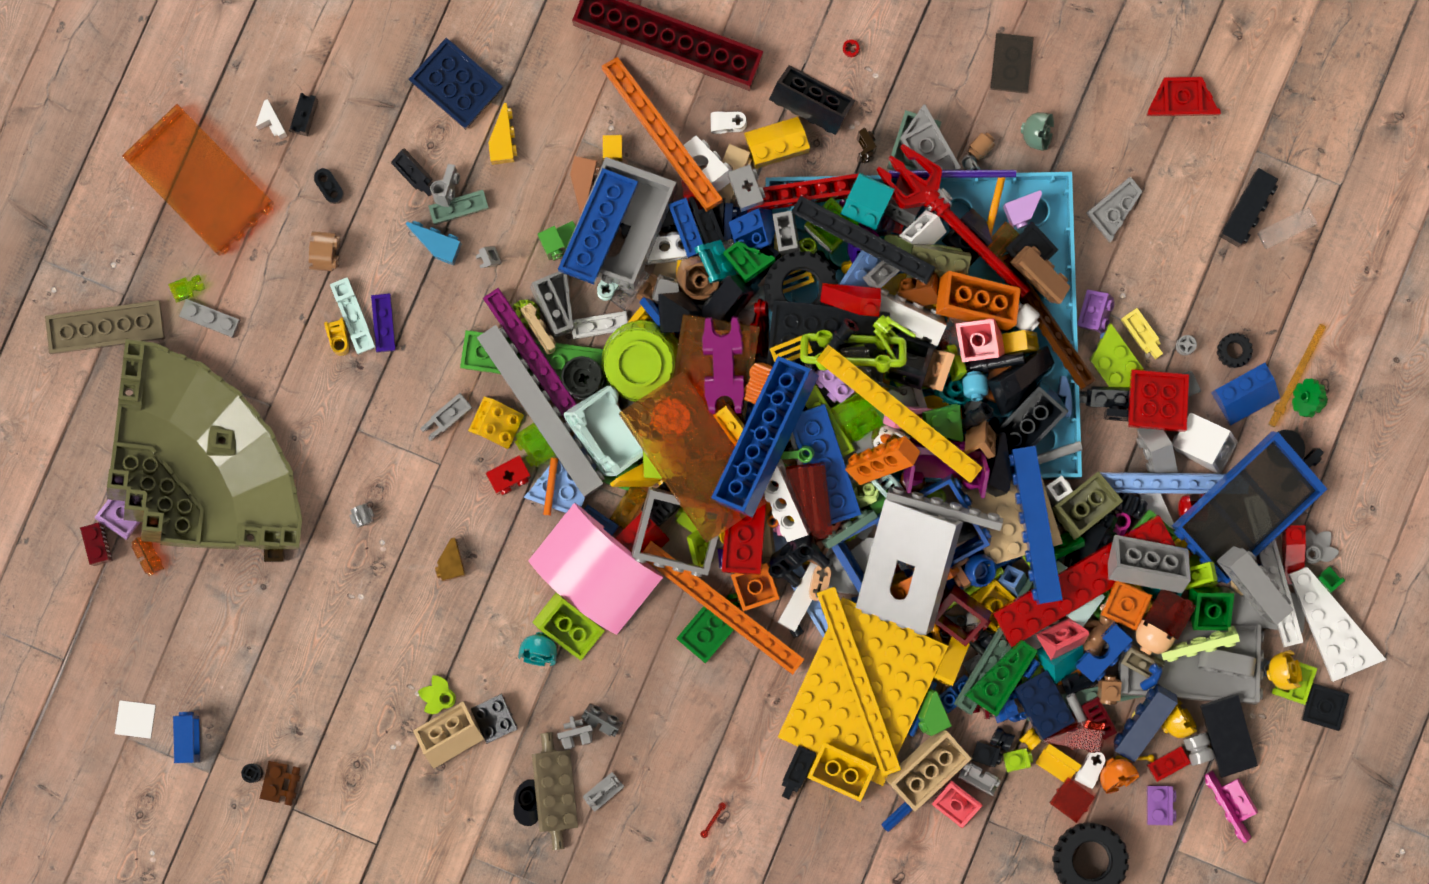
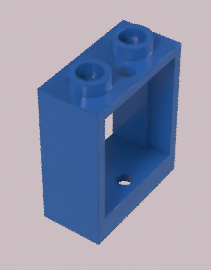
[173,712,200,763]

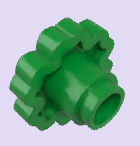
[1292,378,1328,418]

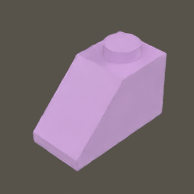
[1003,190,1042,229]

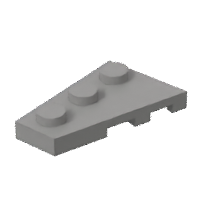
[1086,177,1142,243]

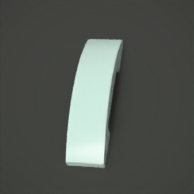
[330,277,376,354]

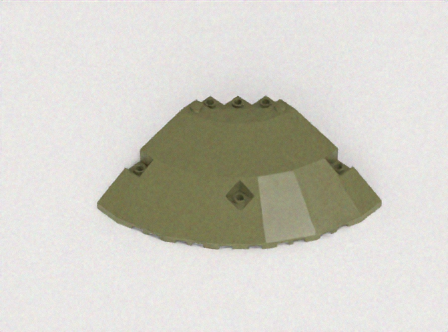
[107,339,302,550]

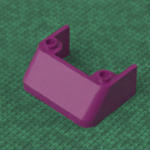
[904,438,990,498]

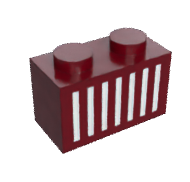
[80,522,113,566]

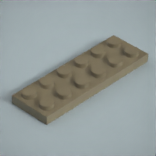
[45,300,165,354]

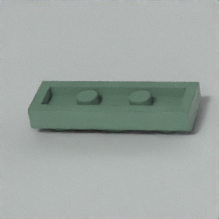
[428,190,489,225]
[821,509,878,549]

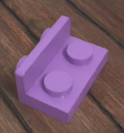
[1077,289,1115,334]
[1147,786,1176,825]

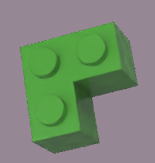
[537,221,576,261]

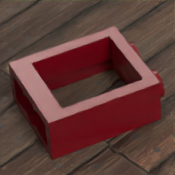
[935,585,992,647]

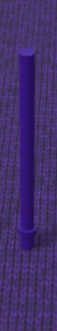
[889,170,1016,178]

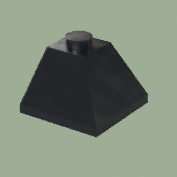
[942,208,992,267]
[658,292,703,333]

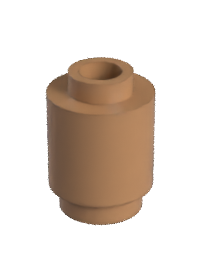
[967,132,995,161]

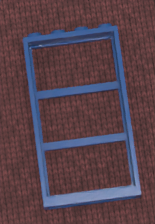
[832,474,992,593]

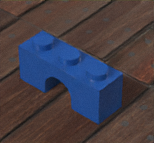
[1075,621,1133,682]

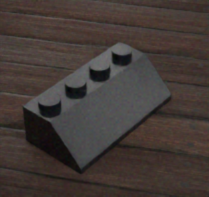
[769,65,855,135]
[994,380,1068,455]

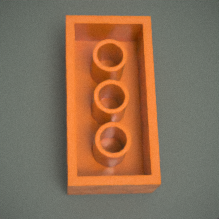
[936,271,1021,331]

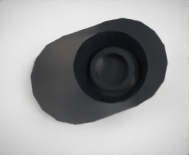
[513,779,538,826]

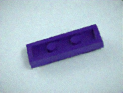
[371,293,396,353]

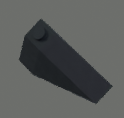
[987,346,1054,416]

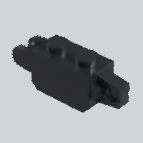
[1074,513,1118,564]

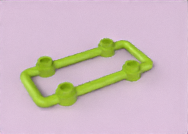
[800,330,907,373]

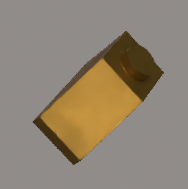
[435,537,466,582]

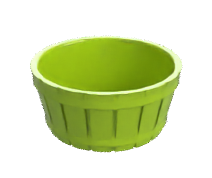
[602,320,684,403]

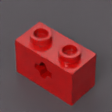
[486,455,531,496]

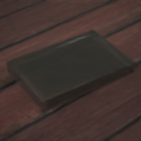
[990,33,1034,94]

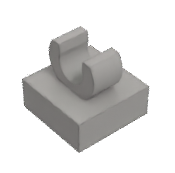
[476,246,502,268]

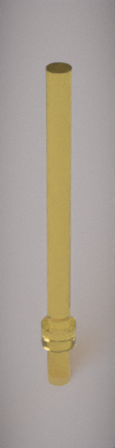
[1268,324,1326,428]

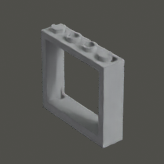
[631,487,726,577]

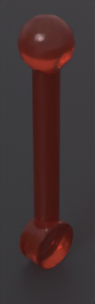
[700,802,726,838]

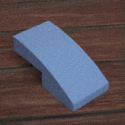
[1057,376,1072,418]

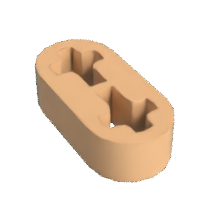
[809,566,831,601]

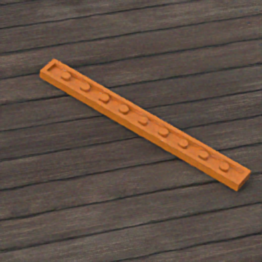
[602,57,723,212]
[643,541,805,675]

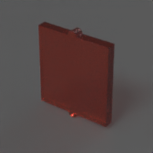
[1049,777,1095,823]

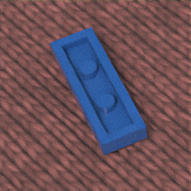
[668,198,703,258]

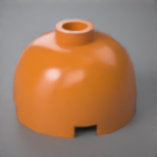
[1099,758,1139,794]

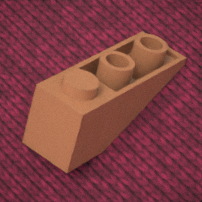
[570,156,600,214]

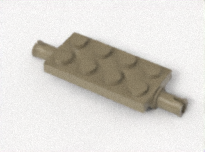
[532,732,578,850]

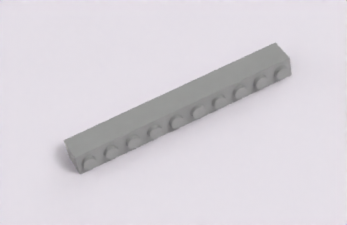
[477,325,605,498]

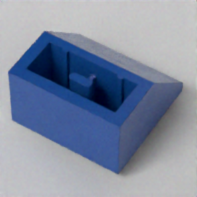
[729,208,775,250]

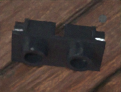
[1061,672,1098,695]

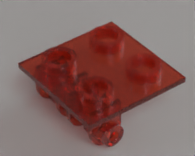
[1144,589,1196,640]

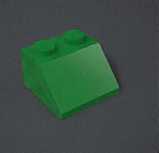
[1188,587,1234,630]

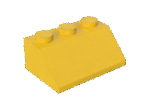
[744,116,810,169]
[807,742,877,802]

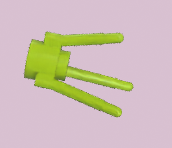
[873,315,916,359]

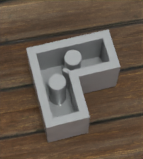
[1136,428,1178,473]

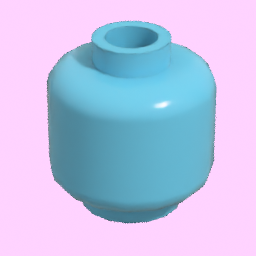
[962,371,989,402]

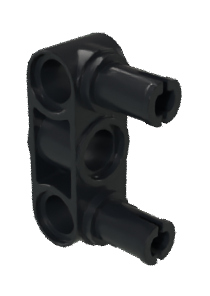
[768,534,830,588]

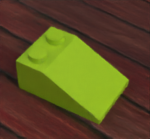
[532,592,605,661]

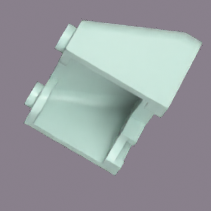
[564,386,647,476]

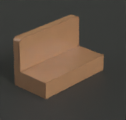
[965,420,996,459]

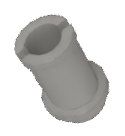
[962,155,981,170]

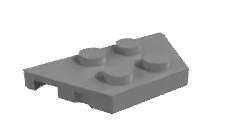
[900,105,961,170]

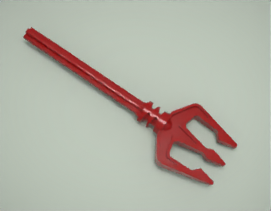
[877,144,1030,298]

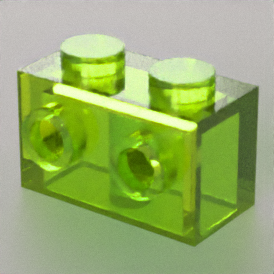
[514,423,556,469]

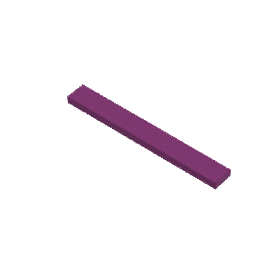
[483,287,577,425]

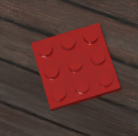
[1128,370,1189,432]

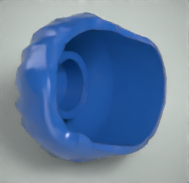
[964,554,996,587]

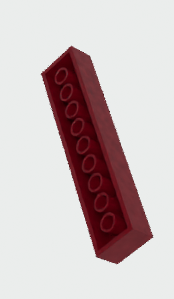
[572,0,764,91]

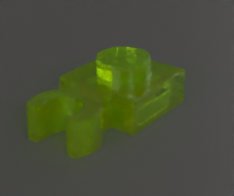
[168,275,205,303]

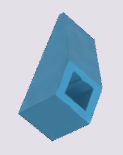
[406,221,462,266]

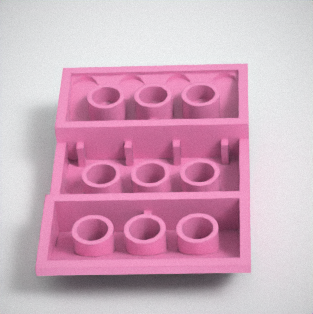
[529,503,664,635]

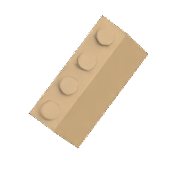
[885,730,971,812]

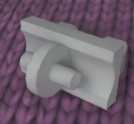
[557,716,593,750]

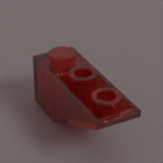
[1043,720,1106,753]

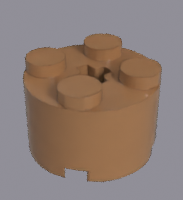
[309,231,341,271]
[676,256,719,300]

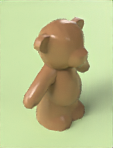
[1083,604,1120,656]

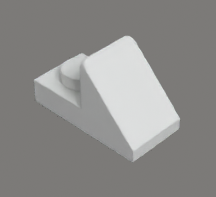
[256,99,287,139]

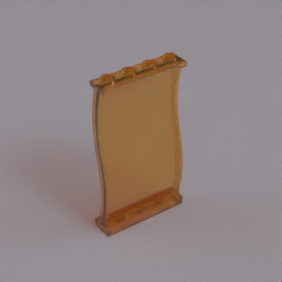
[122,104,274,256]

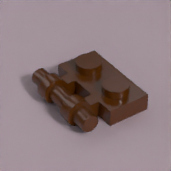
[259,761,301,806]

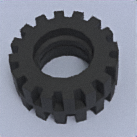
[1217,333,1253,368]

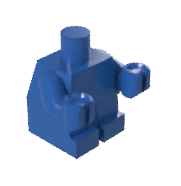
[995,691,1027,723]

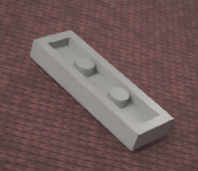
[179,299,240,338]

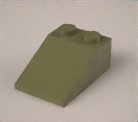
[1052,471,1123,541]

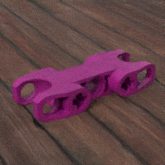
[702,316,745,414]

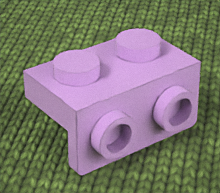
[815,370,854,404]

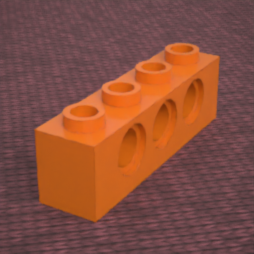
[845,436,921,485]

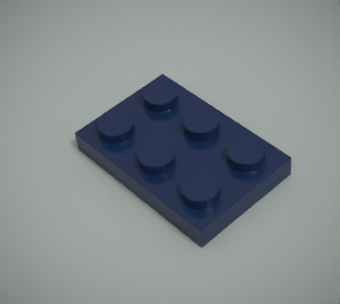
[1013,670,1075,740]

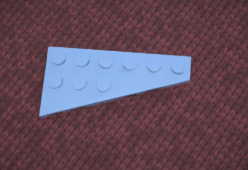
[524,434,596,513]

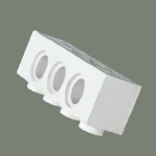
[646,232,703,265]
[764,459,813,542]

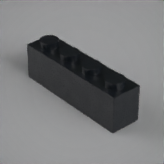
[1219,168,1278,247]
[688,275,754,347]

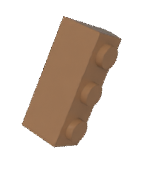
[1010,246,1071,304]

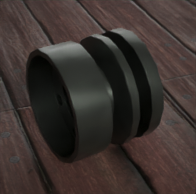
[561,356,606,401]

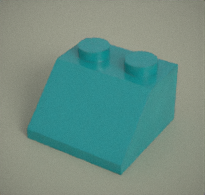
[841,173,895,230]

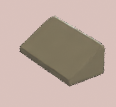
[1121,644,1165,678]

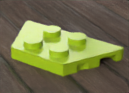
[1090,323,1145,388]

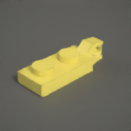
[1121,308,1163,360]

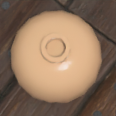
[1135,620,1176,655]

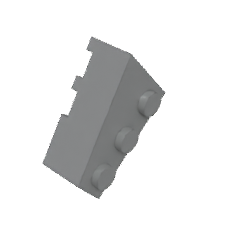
[530,271,573,339]

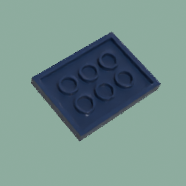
[408,38,503,130]

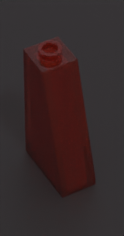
[786,462,832,539]

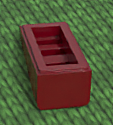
[1081,696,1117,741]

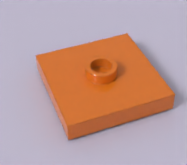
[1100,581,1153,631]

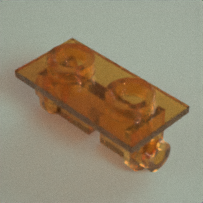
[131,537,164,576]

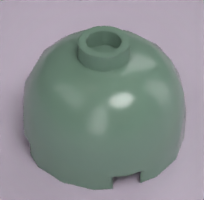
[1021,112,1054,151]

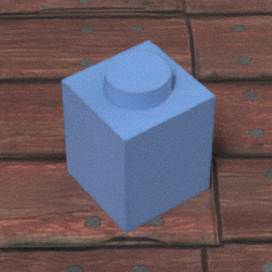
[998,565,1027,597]

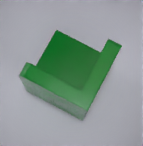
[1317,566,1345,593]

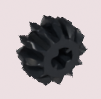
[1115,493,1148,519]

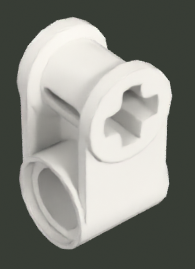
[710,111,747,134]
[1074,750,1105,789]

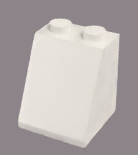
[1172,413,1238,474]

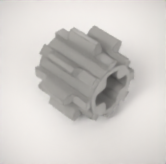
[349,504,374,528]

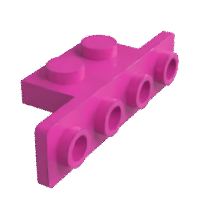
[1205,770,1258,843]

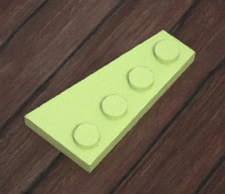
[1161,626,1240,662]

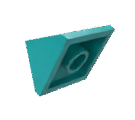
[1036,645,1084,684]

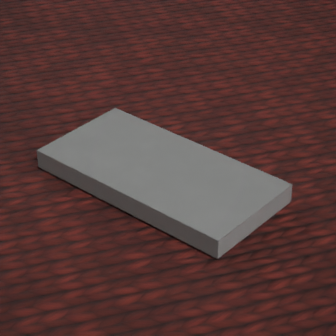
[1229,585,1305,633]

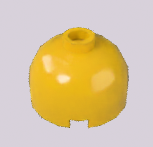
[1267,650,1302,690]
[1161,699,1197,738]

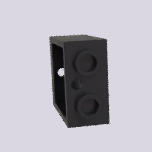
[883,333,935,390]

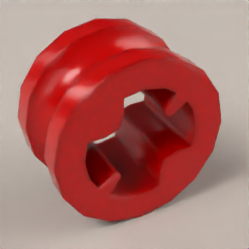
[842,39,860,58]

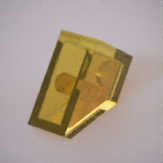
[610,487,647,529]

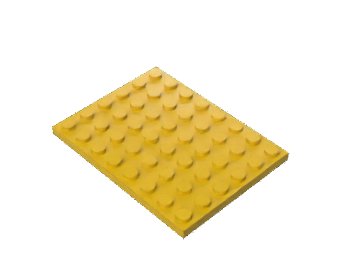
[778,596,948,786]

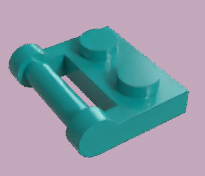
[694,240,736,284]

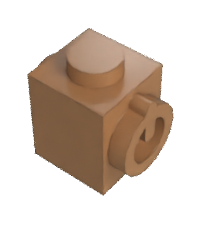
[1097,675,1122,705]

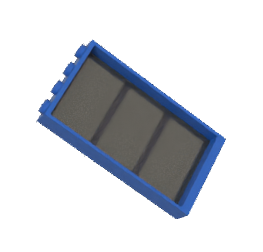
[1172,431,1327,584]

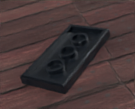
[1200,693,1258,778]

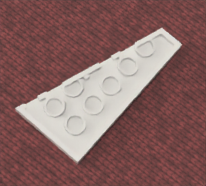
[1288,567,1386,682]

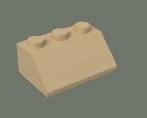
[413,702,484,769]

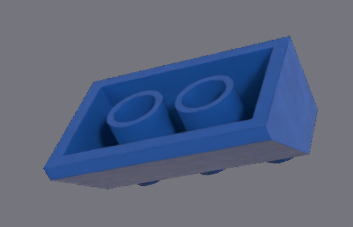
[1211,363,1280,426]

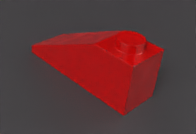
[820,283,881,317]
[1282,525,1306,585]

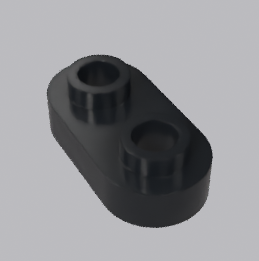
[314,168,344,204]

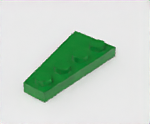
[964,640,1038,717]

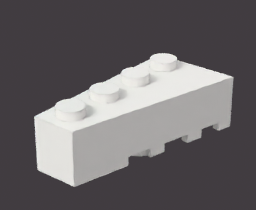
[880,288,947,346]

